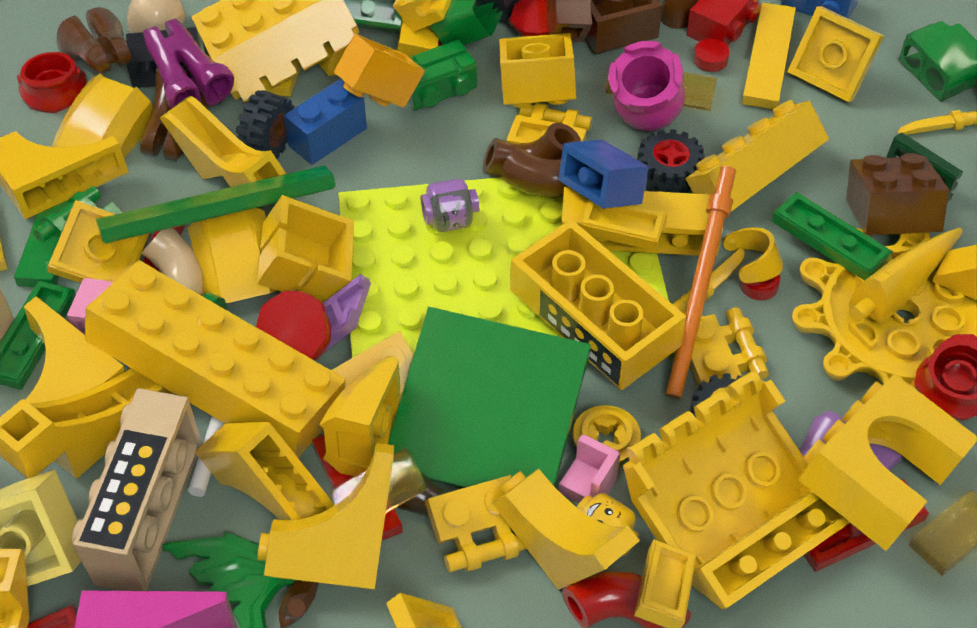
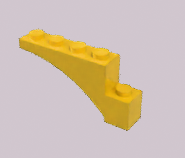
[0,368,174,479]

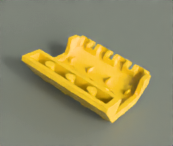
[191,0,360,103]
[623,371,850,610]

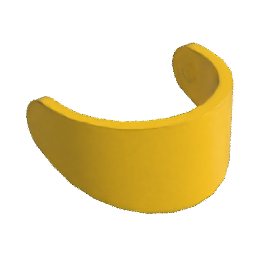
[722,227,784,283]

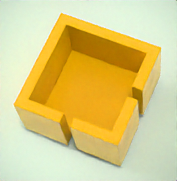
[257,195,354,303]

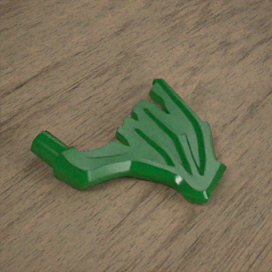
[162,531,296,628]

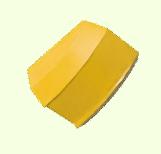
[52,73,153,158]
[188,208,278,303]
[319,357,401,478]

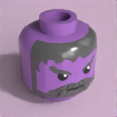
[420,179,480,232]

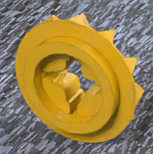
[573,405,641,463]

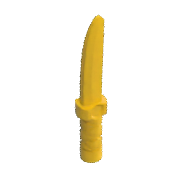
[898,110,977,135]
[673,248,745,314]

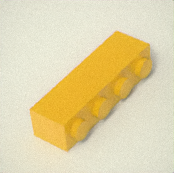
[685,100,829,211]
[562,187,722,257]

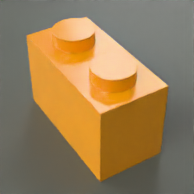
[334,33,426,108]

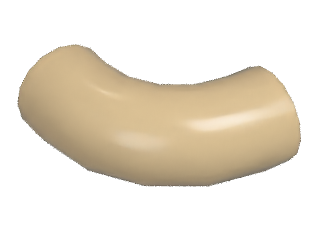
[141,228,204,296]

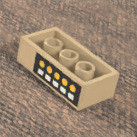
[72,388,202,591]

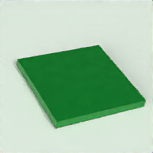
[388,306,591,489]

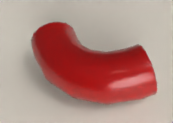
[562,571,691,628]

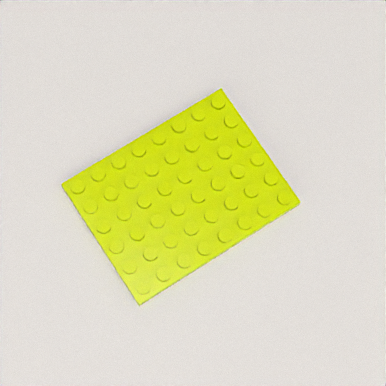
[338,177,676,362]

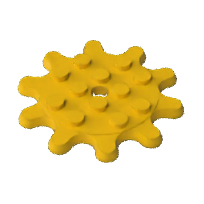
[792,228,977,388]

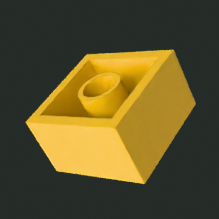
[499,33,576,108]

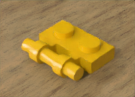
[506,102,592,144]
[689,307,769,386]
[425,475,527,573]

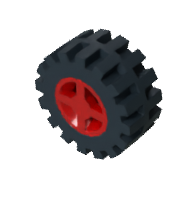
[637,129,705,193]

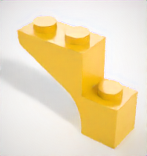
[160,96,286,187]

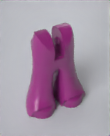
[143,18,234,109]

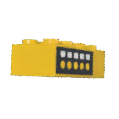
[510,219,687,391]

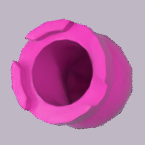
[608,41,686,132]

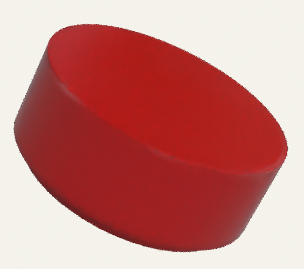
[693,39,730,72]
[739,262,781,300]

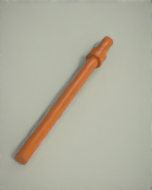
[665,166,736,399]

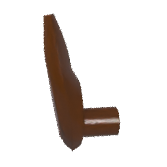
[279,580,319,628]

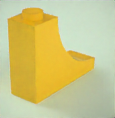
[0,131,129,219]
[24,297,125,403]
[195,422,335,520]
[257,443,394,589]
[492,469,640,590]

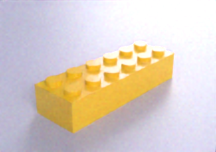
[85,260,346,458]

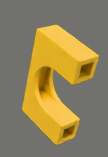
[798,373,977,551]

